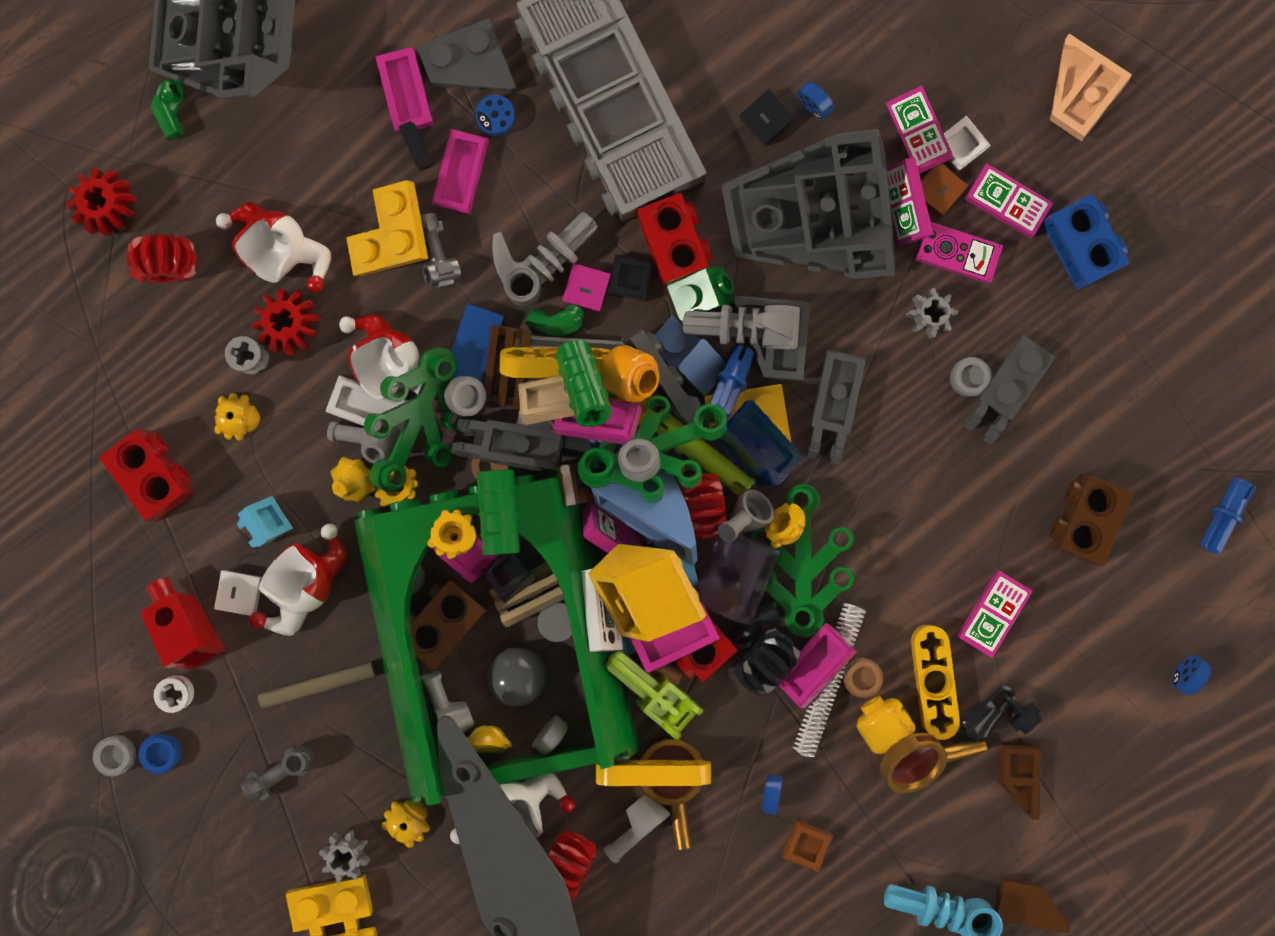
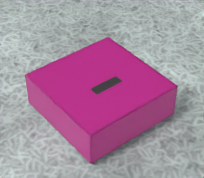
[562,263,611,313]

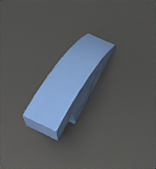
[589,431,698,566]

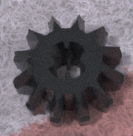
[733,628,800,697]

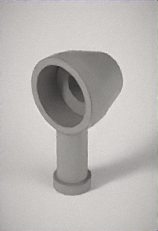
[327,420,401,463]
[718,490,774,542]
[421,670,474,733]
[604,795,670,863]

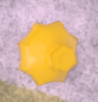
[330,457,375,503]

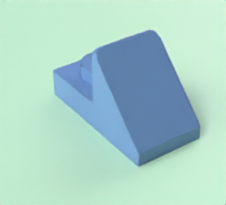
[654,315,726,396]

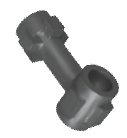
[420,213,461,289]
[241,745,314,802]

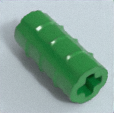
[555,340,613,427]
[476,470,520,556]

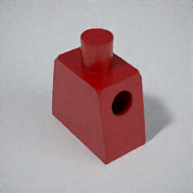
[141,577,227,670]

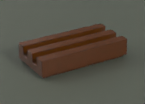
[484,324,532,409]

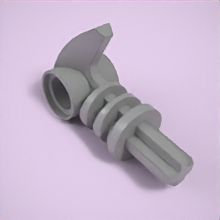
[492,212,598,307]
[683,304,800,349]

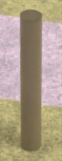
[258,661,376,709]

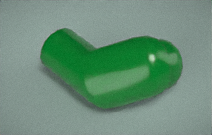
[151,79,184,140]
[525,305,585,338]

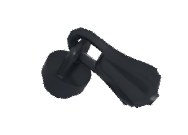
[960,686,1042,740]

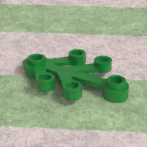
[364,347,468,492]
[578,395,727,503]
[751,484,855,638]

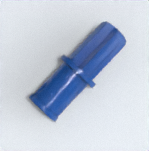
[710,345,755,419]
[1201,477,1257,555]

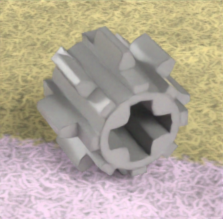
[906,288,958,339]
[319,830,371,883]

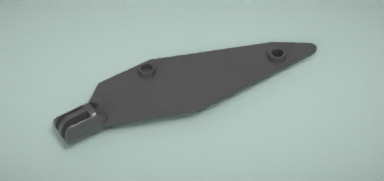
[437,716,580,936]

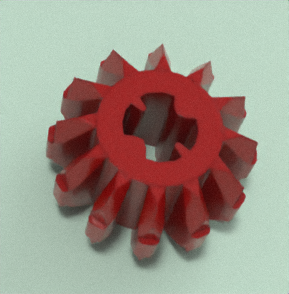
[65,168,137,236]
[126,233,197,284]
[251,289,320,356]
[678,472,727,539]
[548,830,597,901]

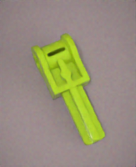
[605,651,704,740]

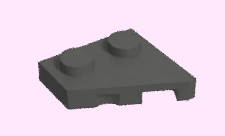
[417,18,517,94]
[734,296,811,381]

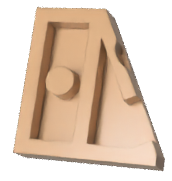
[1050,34,1132,141]

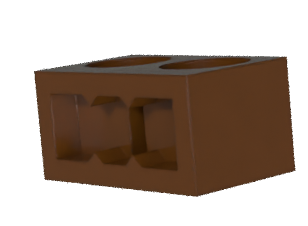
[1049,474,1134,566]
[410,577,490,671]

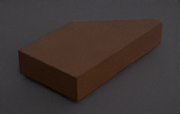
[998,743,1042,820]
[995,878,1070,933]

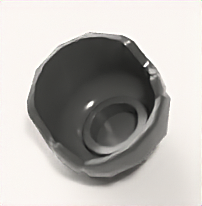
[486,647,550,707]

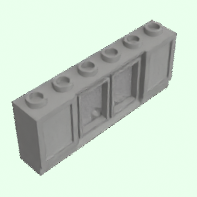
[514,0,707,223]

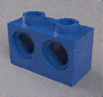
[1041,193,1130,290]

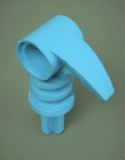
[884,884,1003,936]

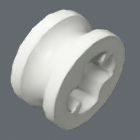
[154,675,194,713]

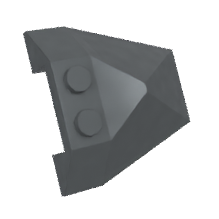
[148,0,295,100]
[722,129,896,279]

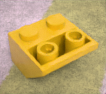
[588,544,706,642]

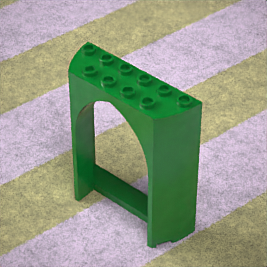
[354,473,640,805]

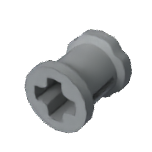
[225,336,270,375]

